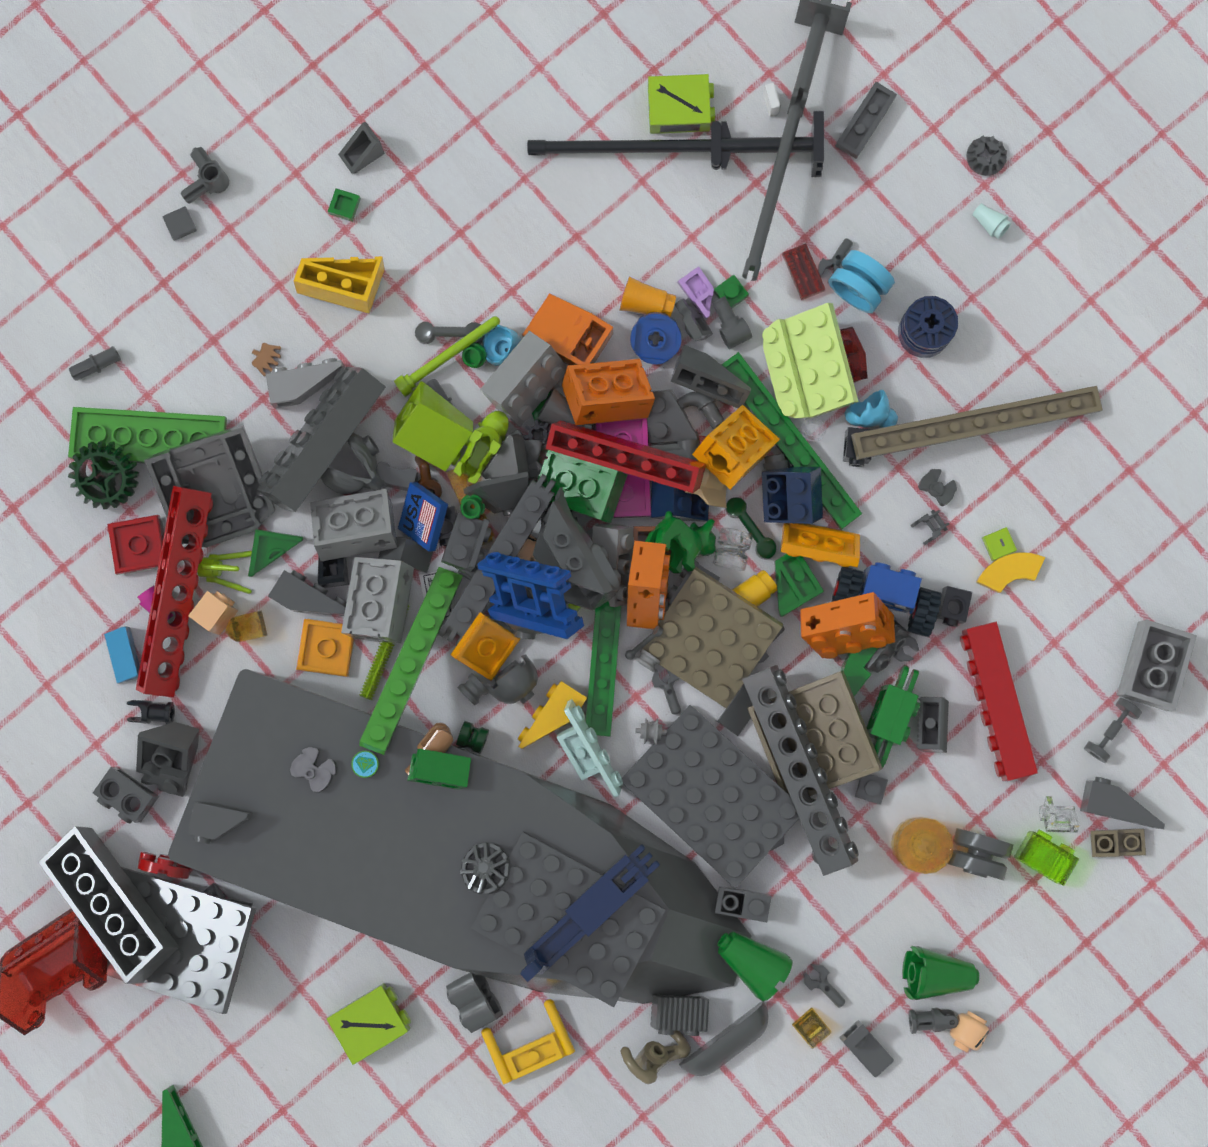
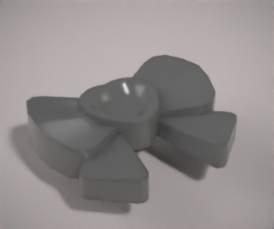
[918,469,957,506]

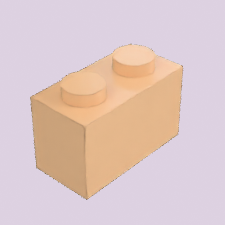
[189,591,238,635]

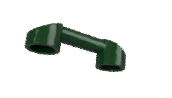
[725,497,776,560]

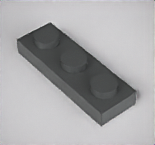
[835,82,897,159]

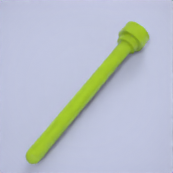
[394,316,500,397]

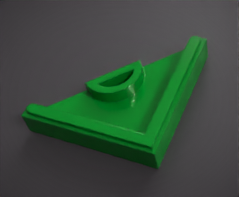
[248,529,303,577]

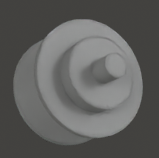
[635,718,667,745]

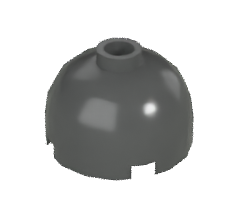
[486,654,538,704]

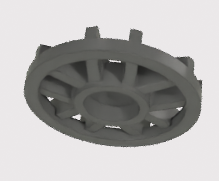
[460,843,510,894]

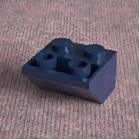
[762,467,823,524]
[651,481,709,522]

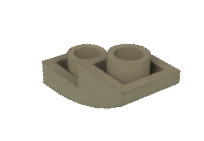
[1090,828,1146,857]

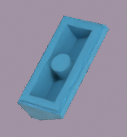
[104,626,140,684]

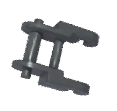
[910,510,949,546]

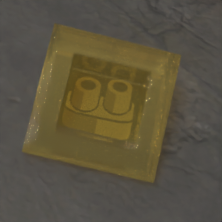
[792,1007,832,1049]

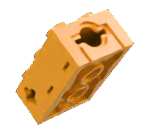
[692,405,780,490]

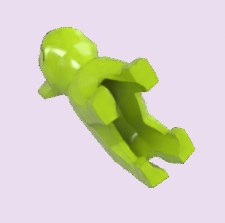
[453,411,509,484]

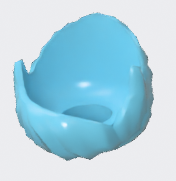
[482,325,522,366]
[844,390,898,428]

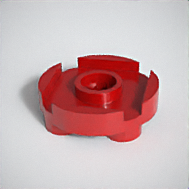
[138,852,192,879]

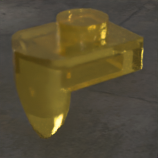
[225,610,267,642]

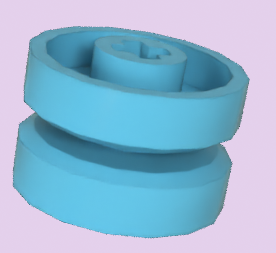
[828,250,895,313]

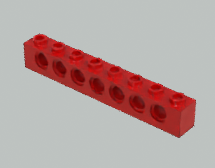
[136,486,213,698]

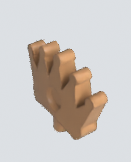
[252,343,281,377]

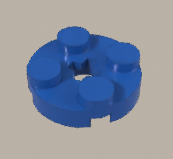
[630,312,681,365]

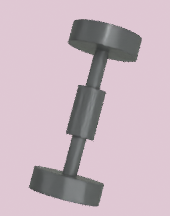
[1084,698,1142,763]

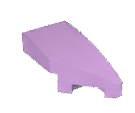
[677,266,714,319]

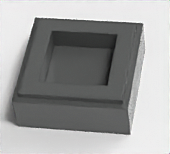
[162,206,197,241]

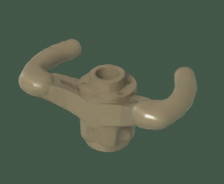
[620,1030,691,1084]

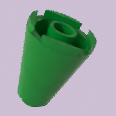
[717,931,793,1001]
[902,946,979,1000]

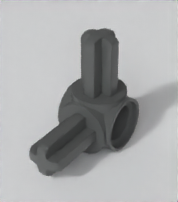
[181,147,229,204]

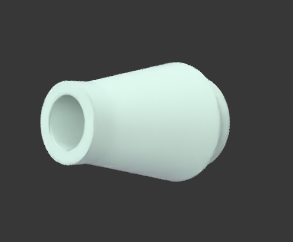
[972,203,1011,239]

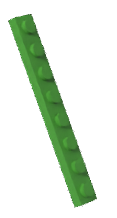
[359,567,463,755]

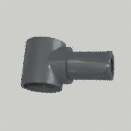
[712,296,752,349]

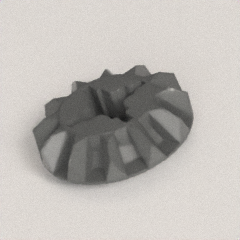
[966,135,1007,176]

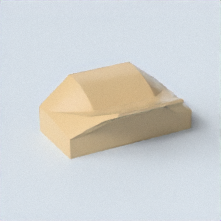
[685,467,727,508]

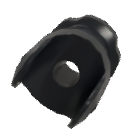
[127,700,175,724]

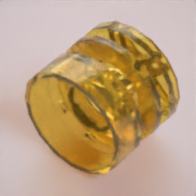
[891,817,953,874]

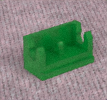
[407,749,471,790]

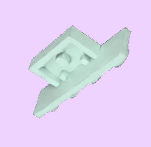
[556,699,623,797]

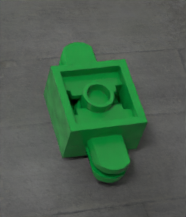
[866,665,920,768]

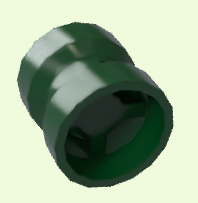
[456,721,489,754]

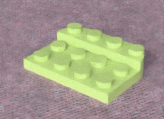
[762,303,859,419]

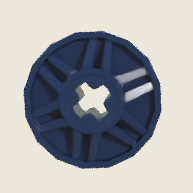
[898,296,958,358]

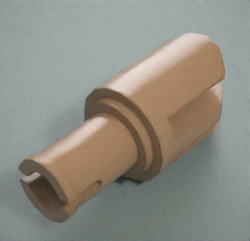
[405,723,453,775]

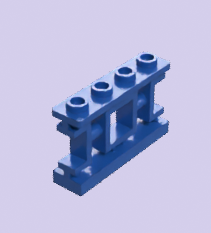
[477,552,584,639]

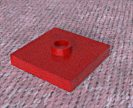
[107,515,164,575]

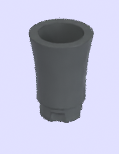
[537,388,593,429]

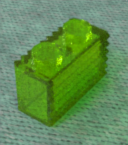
[1014,829,1079,886]

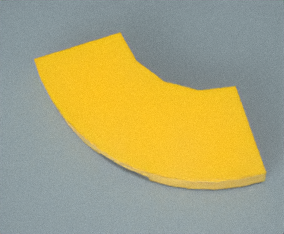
[976,553,1045,593]

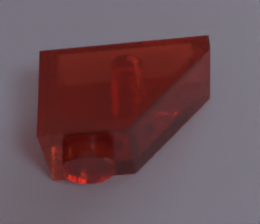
[840,327,868,383]

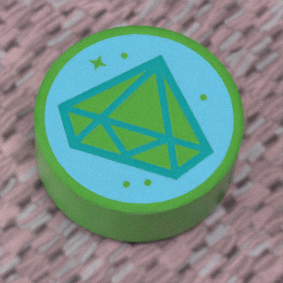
[351,751,380,778]

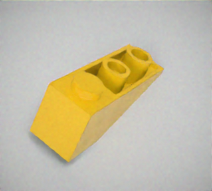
[517,681,587,749]

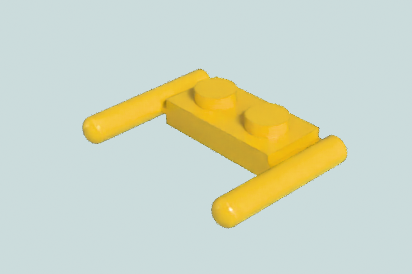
[481,999,575,1085]

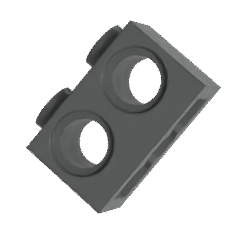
[93,767,159,824]

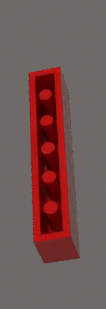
[546,420,706,493]
[960,621,1038,781]

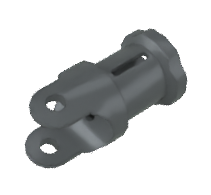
[908,1008,958,1034]

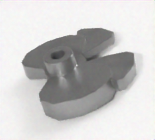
[290,747,336,792]

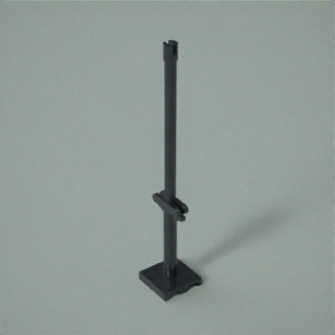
[527,111,824,177]

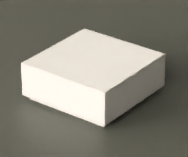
[763,83,781,117]

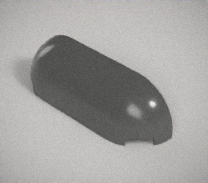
[679,1001,768,1076]

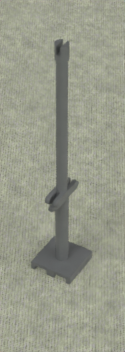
[742,0,852,281]

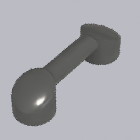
[415,322,485,344]

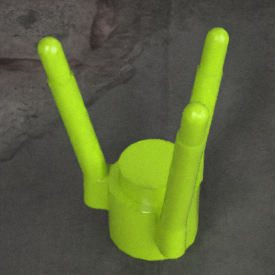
[197,551,252,594]

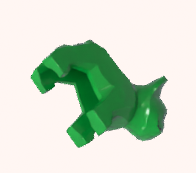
[645,511,716,574]

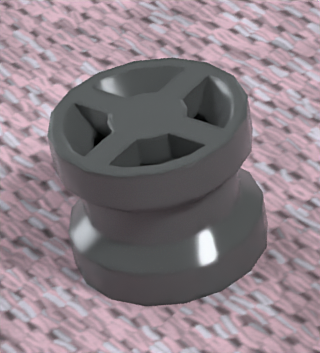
[457,673,489,705]

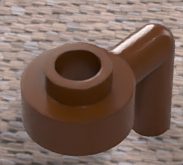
[415,456,442,498]

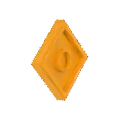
[450,612,520,681]
[296,619,354,677]

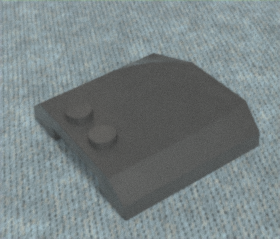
[144,425,275,548]

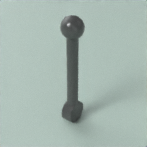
[625,626,663,660]

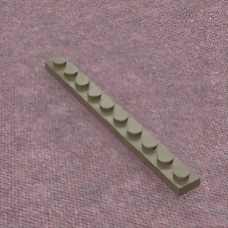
[851,386,1103,460]

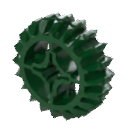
[68,440,140,510]

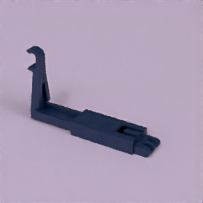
[520,844,660,982]

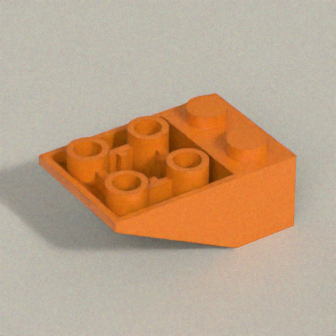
[522,293,613,365]

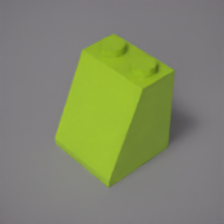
[392,381,473,472]

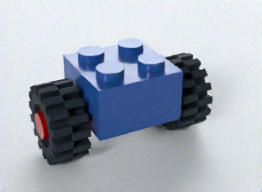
[831,562,942,637]

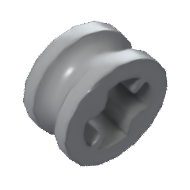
[635,649,661,672]

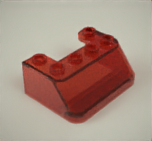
[0,908,108,1036]

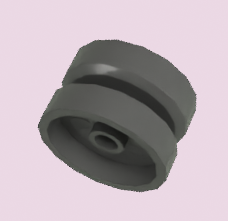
[947,828,1013,880]

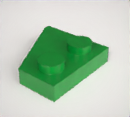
[774,554,824,617]

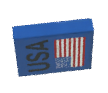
[398,482,448,551]

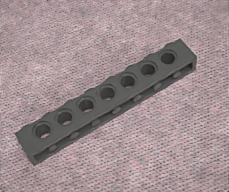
[742,665,859,876]

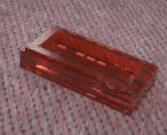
[782,243,825,300]

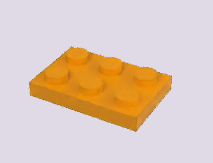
[781,523,860,567]

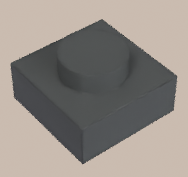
[855,774,888,805]

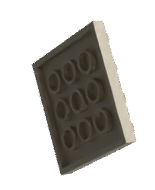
[641,567,783,708]
[748,671,883,796]

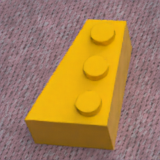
[293,256,385,313]

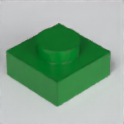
[328,188,361,222]
[714,275,749,308]

